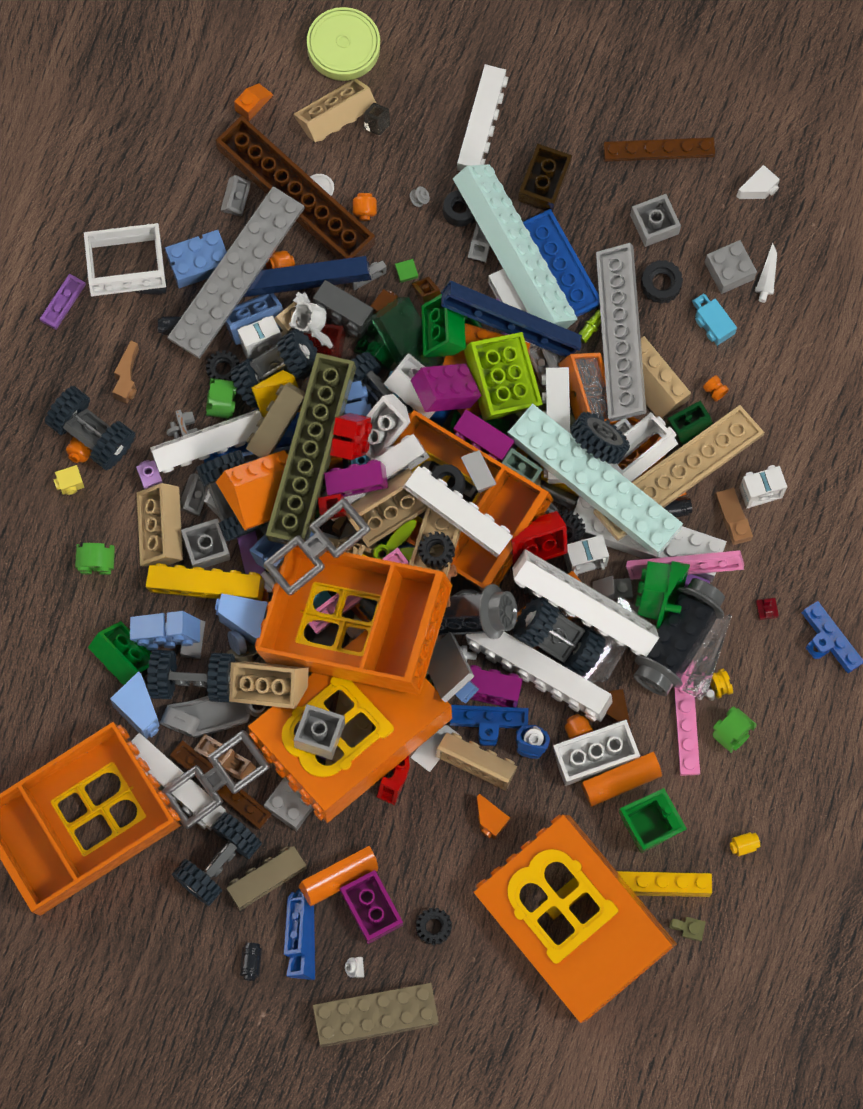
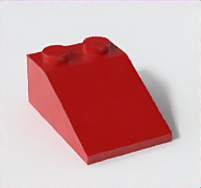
[511,511,568,566]

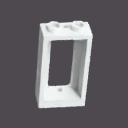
[605,412,678,482]

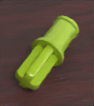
[578,310,601,344]

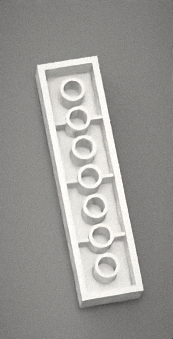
[568,496,727,582]
[512,549,659,657]
[466,632,613,722]

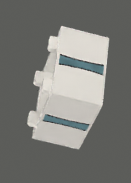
[238,316,282,360]
[739,465,787,509]
[563,535,609,577]

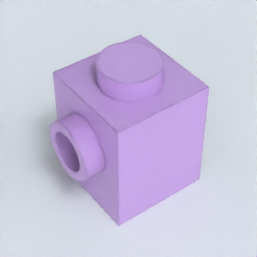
[136,460,162,490]

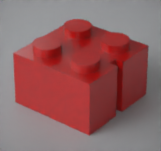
[330,413,372,460]

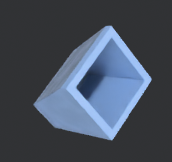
[215,593,268,646]
[110,672,160,739]

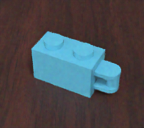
[692,293,737,346]

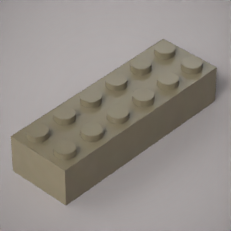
[313,983,439,1048]

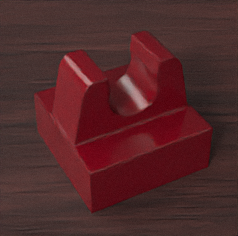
[756,598,779,620]

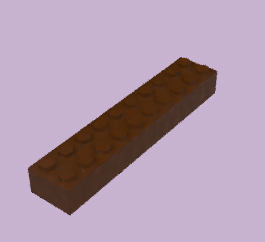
[216,116,375,260]

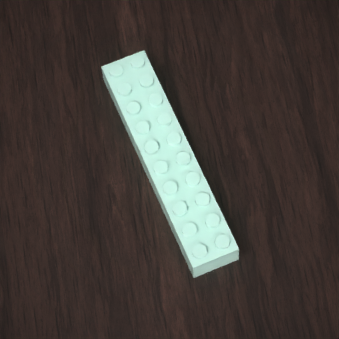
[453,164,578,329]
[508,403,683,557]

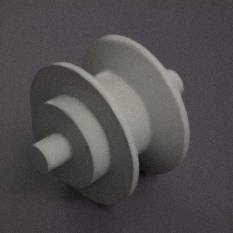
[410,186,430,207]

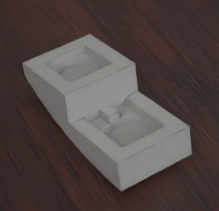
[468,223,490,262]

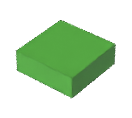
[395,259,418,283]

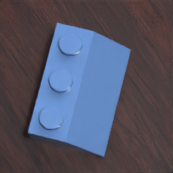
[225,293,283,345]

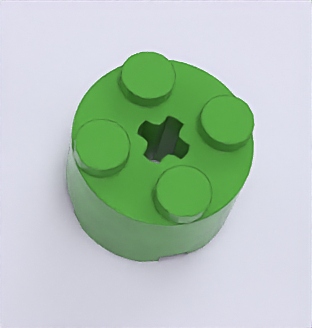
[206,378,237,419]
[75,543,115,575]
[712,706,757,753]

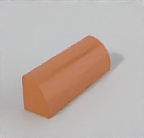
[581,752,662,807]
[299,846,378,907]

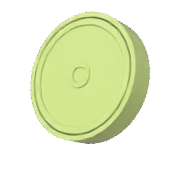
[307,7,380,81]

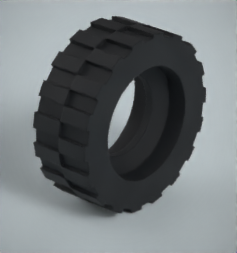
[641,260,683,304]

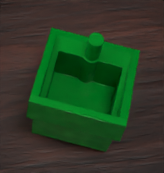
[635,561,690,629]
[619,788,687,853]

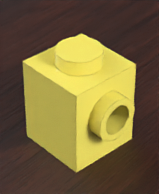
[53,465,84,495]

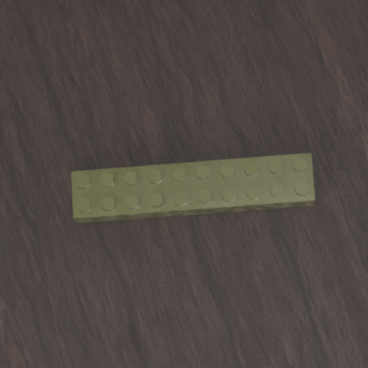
[266,353,356,545]

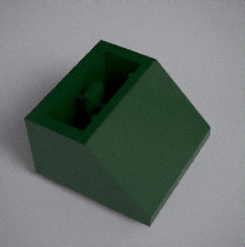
[353,321,409,369]
[666,400,713,448]

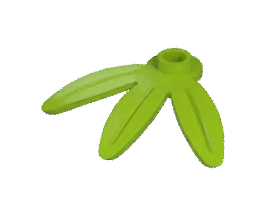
[372,519,417,561]

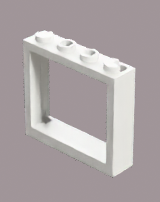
[84,223,166,296]

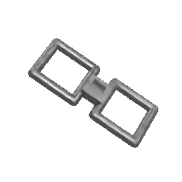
[264,498,370,595]
[162,730,270,829]

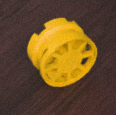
[708,668,733,699]

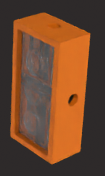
[558,353,620,425]

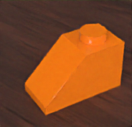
[234,84,273,121]
[476,794,510,839]

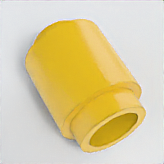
[730,832,760,857]

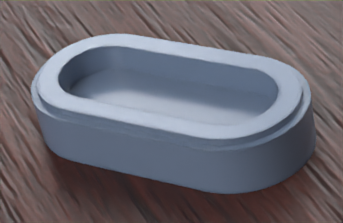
[228,630,247,655]

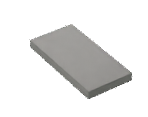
[428,632,474,703]

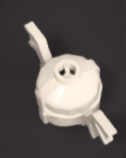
[289,292,333,349]

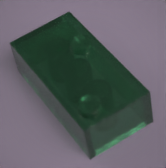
[370,297,444,367]

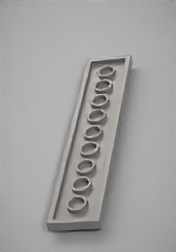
[168,187,305,359]
[596,243,646,422]

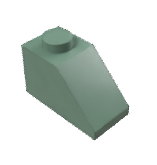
[501,448,543,483]

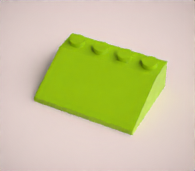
[464,332,543,421]

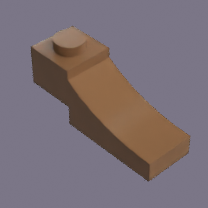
[112,341,139,404]
[715,488,753,545]
[194,734,256,780]

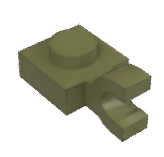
[669,917,706,942]

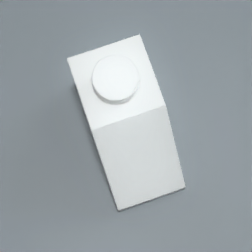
[737,165,780,199]

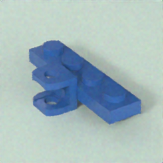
[801,601,863,674]
[450,705,528,746]

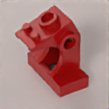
[377,756,410,805]

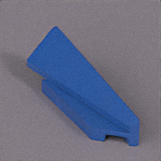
[284,879,315,980]

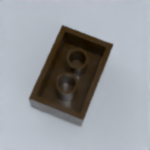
[518,143,572,212]

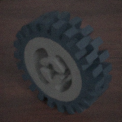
[571,412,630,464]

